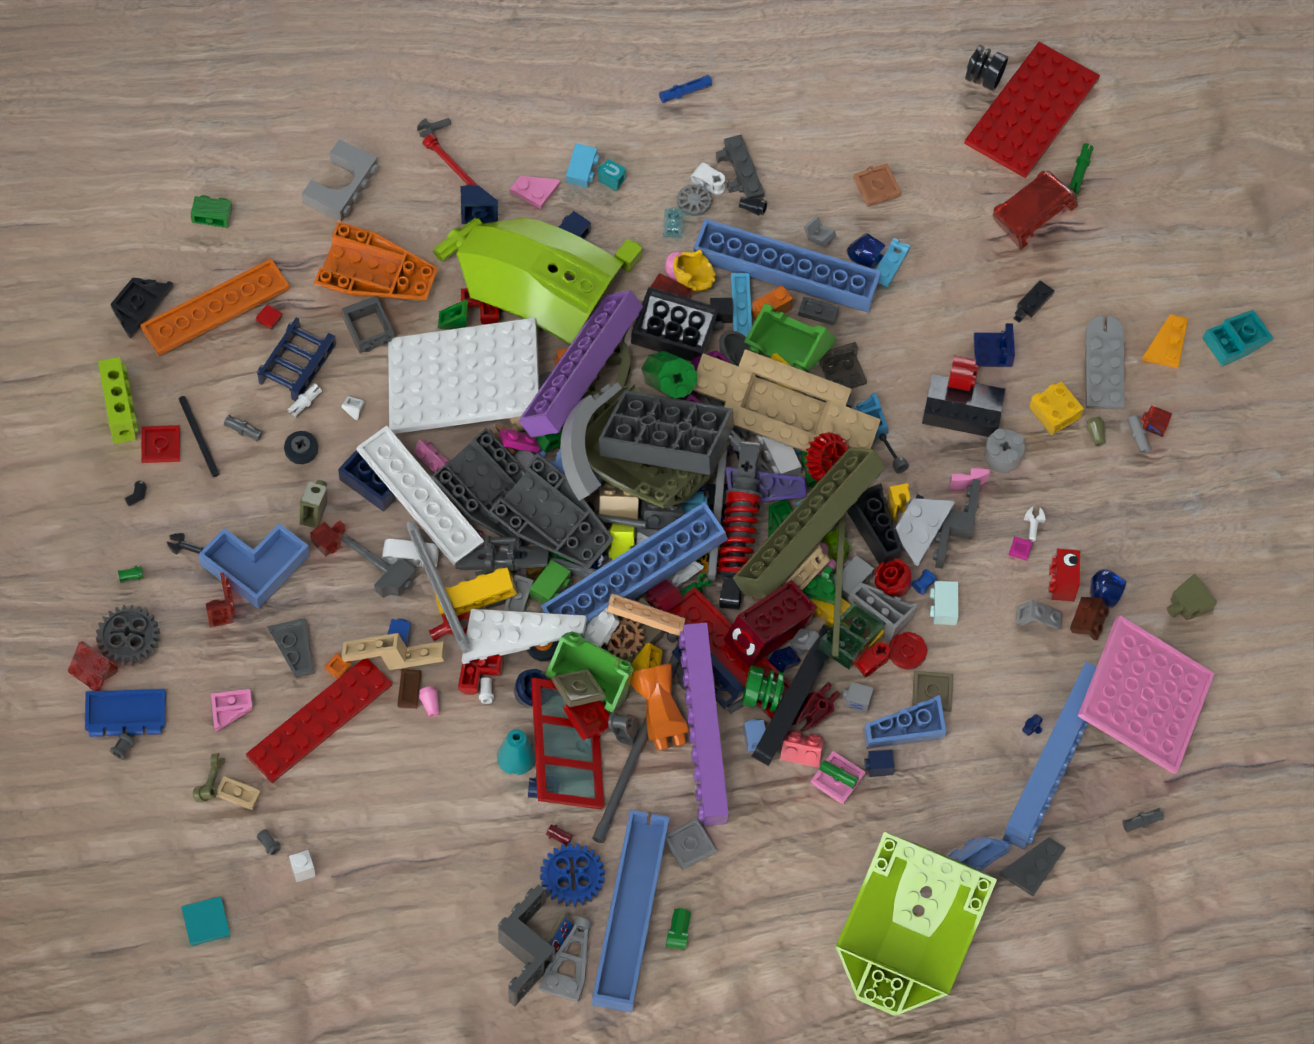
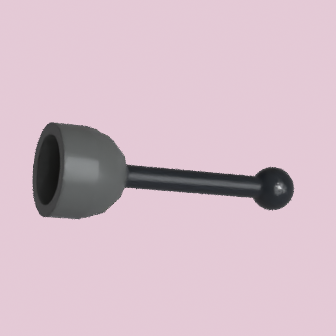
[879,433,909,474]

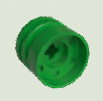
[742,665,784,713]

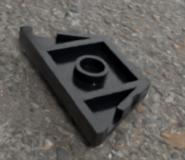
[110,278,174,338]

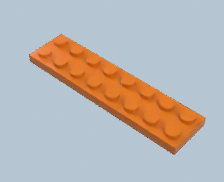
[140,259,290,356]

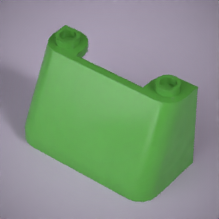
[744,303,837,372]
[546,631,634,712]

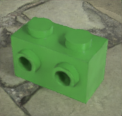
[530,560,572,605]

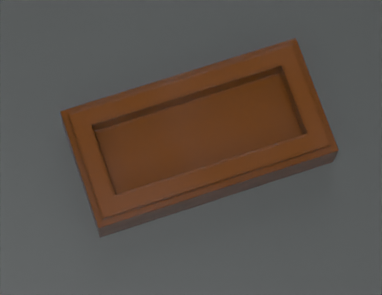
[397,669,421,709]

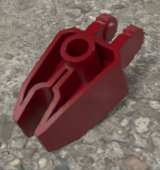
[793,682,840,732]

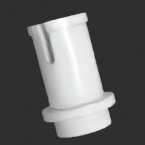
[479,677,494,704]

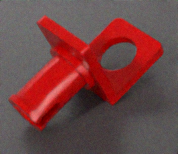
[429,612,470,641]

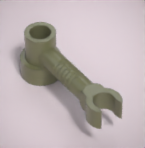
[193,753,225,802]

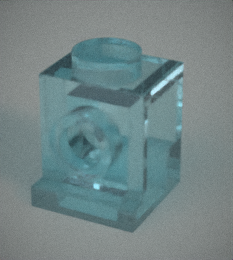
[663,208,683,238]

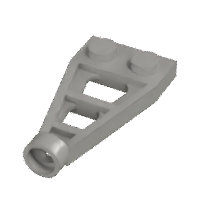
[539,917,592,1003]

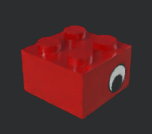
[1048,548,1080,602]

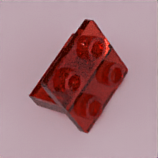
[68,641,118,691]

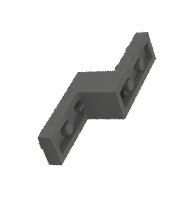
[933,479,981,569]

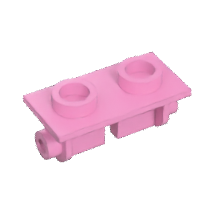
[414,439,449,473]

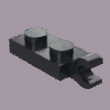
[1013,280,1055,323]

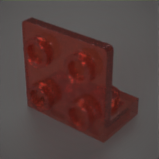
[205,572,236,627]

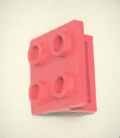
[780,730,824,768]

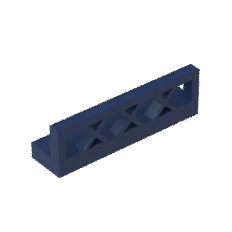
[672,646,745,709]

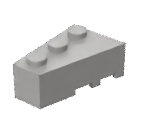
[847,583,918,641]

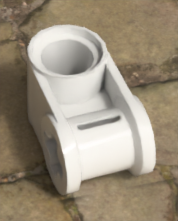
[690,163,725,195]

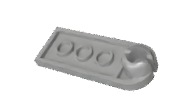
[1085,316,1124,410]

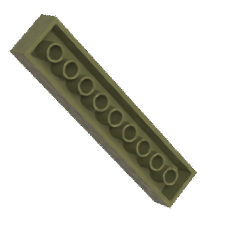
[733,447,885,598]

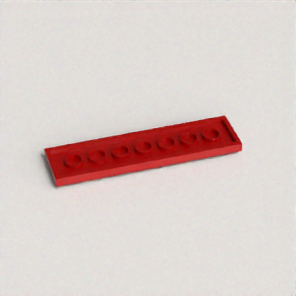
[667,587,791,719]
[246,658,392,783]

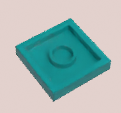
[181,896,230,946]

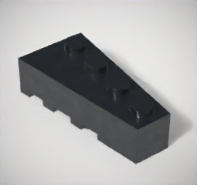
[847,483,902,565]

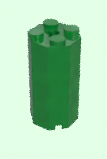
[641,351,698,399]

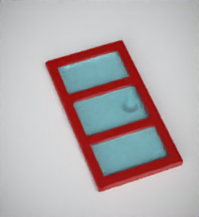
[531,678,604,810]

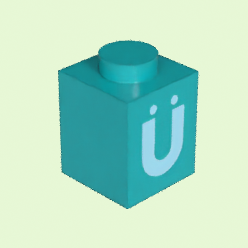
[597,159,627,191]

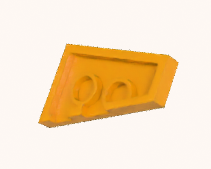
[1142,314,1188,368]

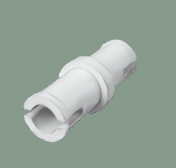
[287,383,322,418]

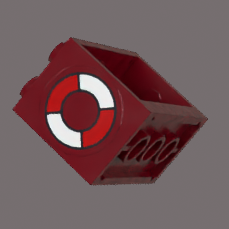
[723,580,818,668]

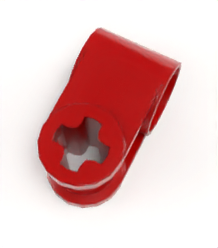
[853,642,890,677]

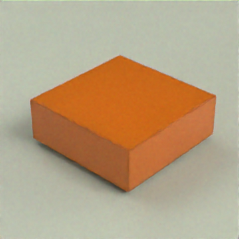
[324,653,352,679]

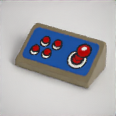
[545,912,574,955]

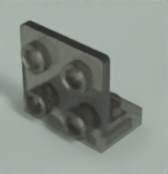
[819,342,867,389]

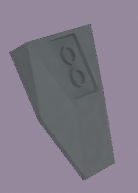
[431,428,531,547]

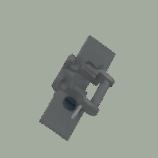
[455,536,550,572]

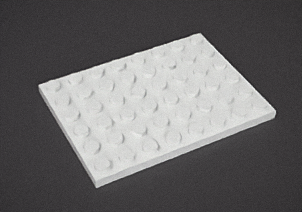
[388,318,539,434]

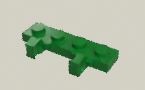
[779,566,843,605]

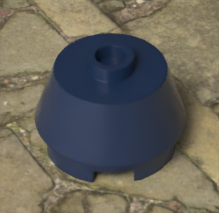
[514,669,552,707]

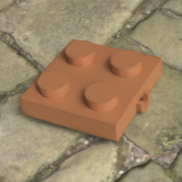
[853,163,902,207]

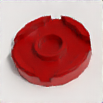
[889,632,927,670]

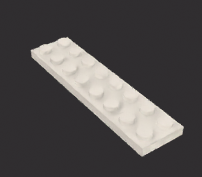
[356,426,484,565]

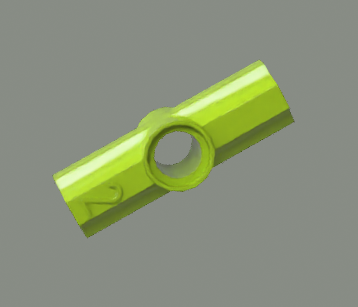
[433,218,483,262]

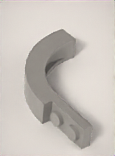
[560,382,622,501]

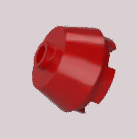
[875,558,911,597]

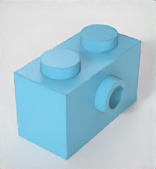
[566,143,600,188]

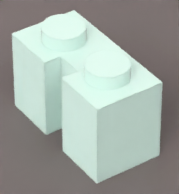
[930,581,958,625]

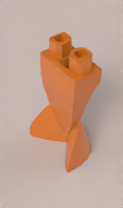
[630,663,688,750]

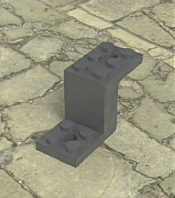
[498,885,555,1007]

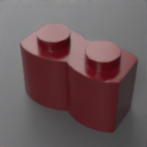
[645,579,684,612]

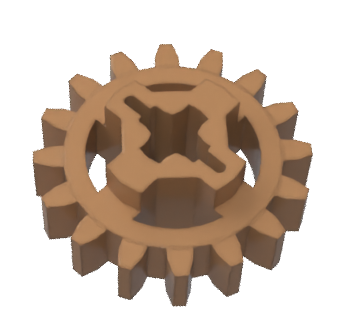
[604,617,646,659]

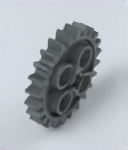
[96,605,160,666]

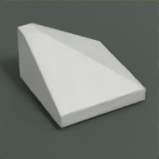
[341,396,365,420]

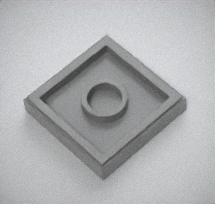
[666,818,717,871]

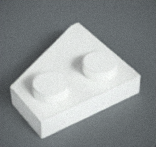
[584,608,620,648]

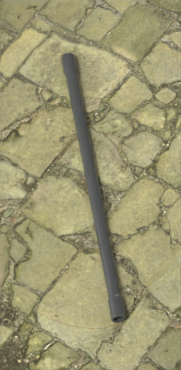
[592,640,683,843]

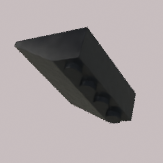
[631,287,720,362]
[922,374,1006,437]

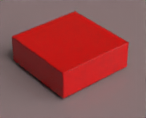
[256,305,282,330]

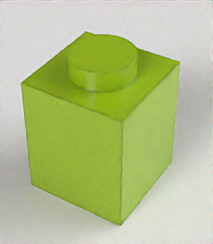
[615,238,643,273]

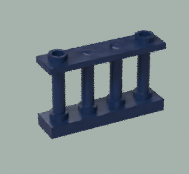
[257,317,336,401]

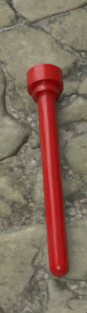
[422,134,477,185]

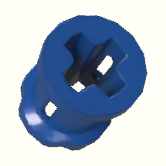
[911,569,937,595]

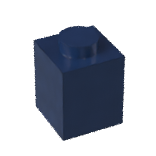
[864,749,895,777]

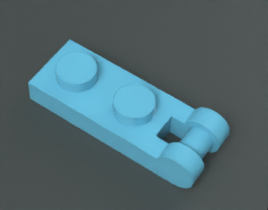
[876,238,911,288]

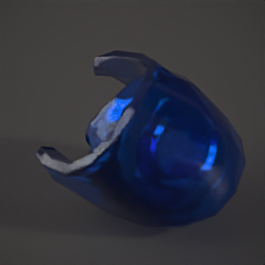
[846,233,886,269]
[1090,569,1126,608]

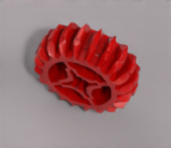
[804,432,849,482]

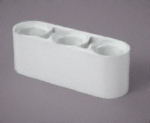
[382,539,440,567]

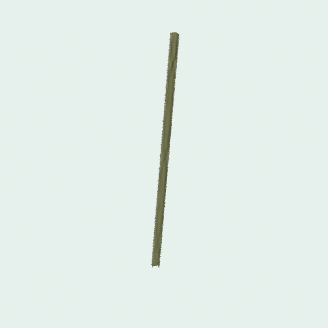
[832,515,845,659]

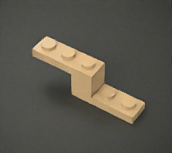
[341,633,446,670]

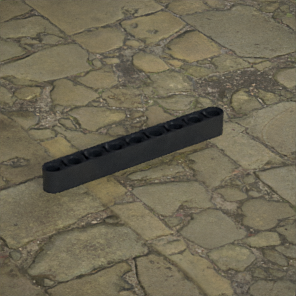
[751,624,833,766]

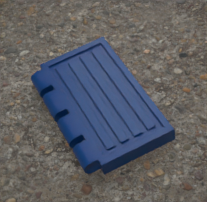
[85,689,166,737]

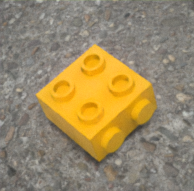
[1029,381,1084,436]

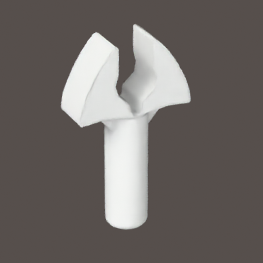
[1024,507,1046,542]

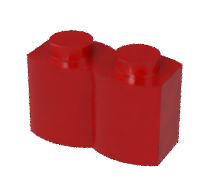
[948,355,979,391]

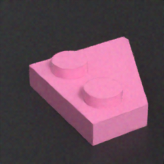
[211,689,253,731]

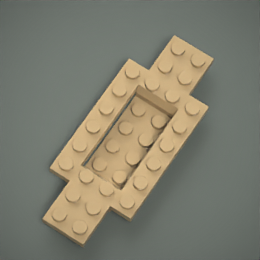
[692,349,881,453]

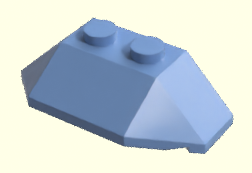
[948,837,1011,871]

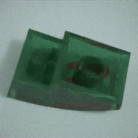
[818,601,886,670]

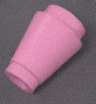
[419,686,440,717]

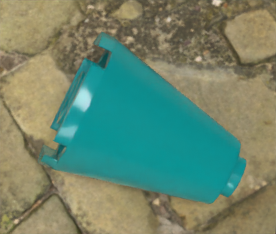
[497,729,536,775]

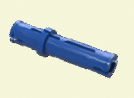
[659,75,712,103]

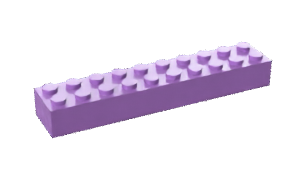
[518,290,643,437]
[678,623,729,826]

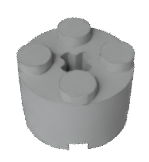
[984,429,1025,474]

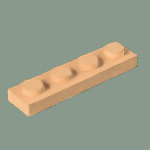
[607,594,685,636]

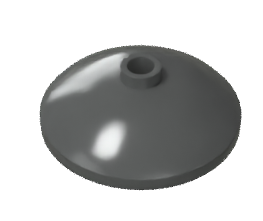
[719,330,760,377]

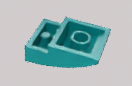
[1203,309,1273,367]

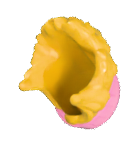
[665,249,716,292]

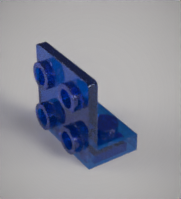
[973,323,1015,367]

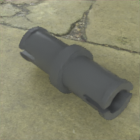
[224,415,263,442]
[1122,808,1164,832]

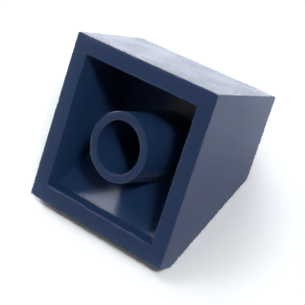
[460,184,498,224]

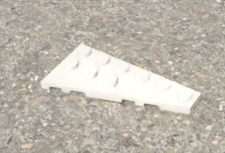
[462,609,587,664]

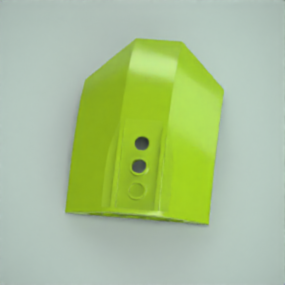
[457,217,624,345]
[835,832,997,1016]

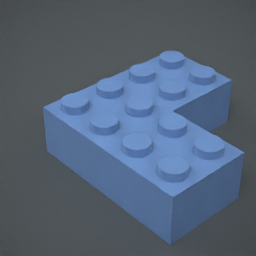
[198,523,310,609]

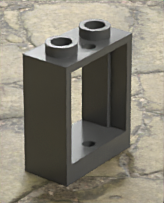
[342,296,394,354]

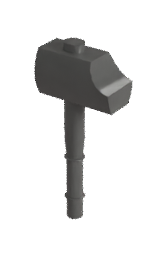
[340,534,417,598]

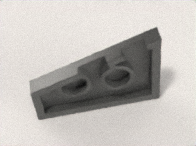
[267,618,315,678]
[999,837,1065,896]

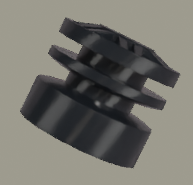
[965,45,1008,91]

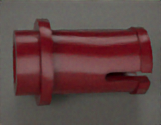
[546,824,573,846]

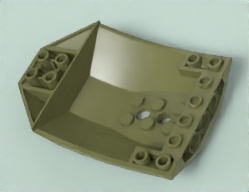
[562,384,730,509]

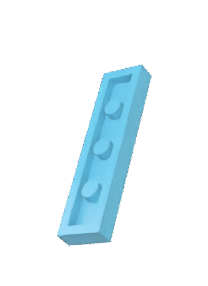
[731,273,752,338]

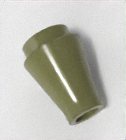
[1086,417,1106,446]

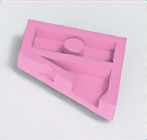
[510,176,560,210]

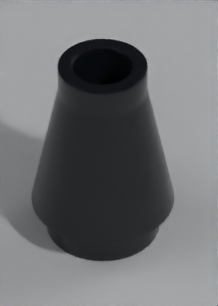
[739,197,767,216]

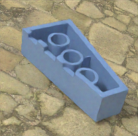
[863,695,947,749]

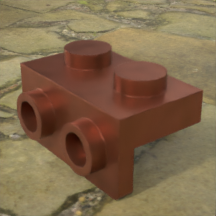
[1070,597,1109,640]

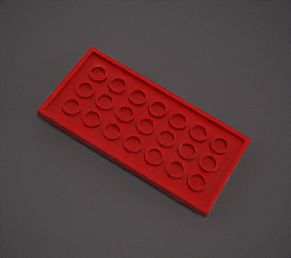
[964,42,1100,178]

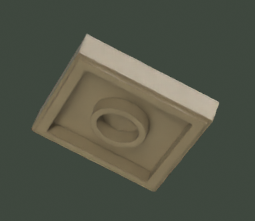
[552,669,605,707]
[912,670,953,712]

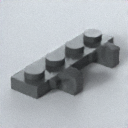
[716,135,765,198]

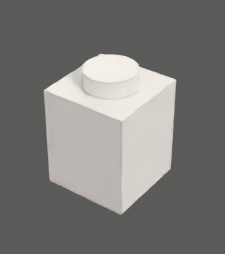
[289,850,315,883]

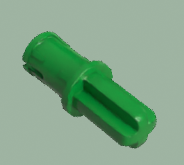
[819,760,859,789]

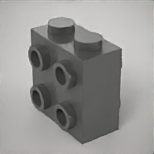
[640,499,683,529]

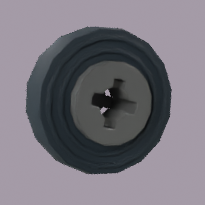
[284,431,318,464]

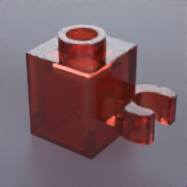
[310,520,346,557]

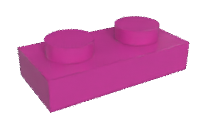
[499,428,540,453]

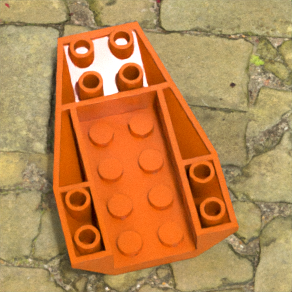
[314,221,438,301]

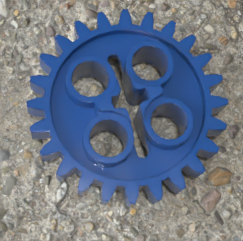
[540,843,605,907]

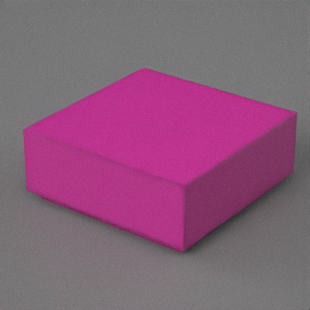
[1009,536,1033,561]

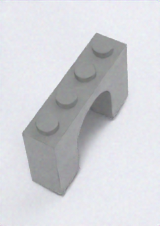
[302,139,379,221]

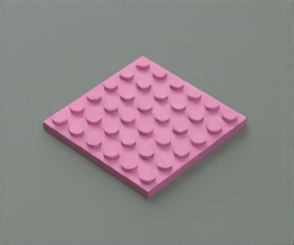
[1078,615,1215,774]

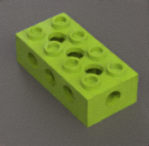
[98,357,138,444]

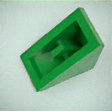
[438,300,468,329]

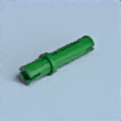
[1068,143,1094,195]

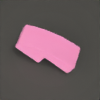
[950,467,990,490]

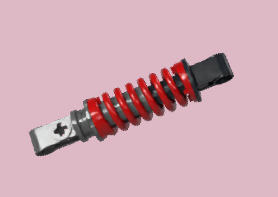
[716,440,762,610]

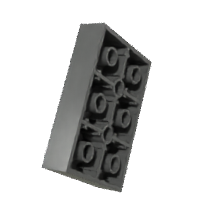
[599,390,734,475]

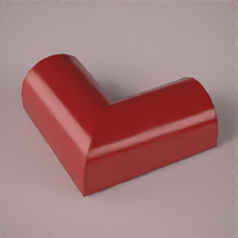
[461,288,499,325]
[458,655,504,695]

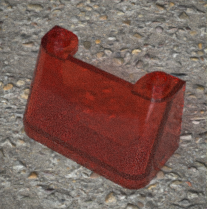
[993,171,1078,250]

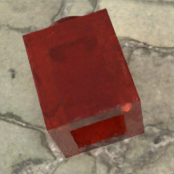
[1141,405,1172,437]

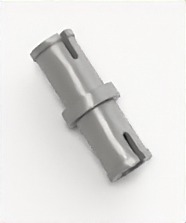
[1127,415,1151,454]

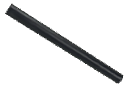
[178,396,219,477]

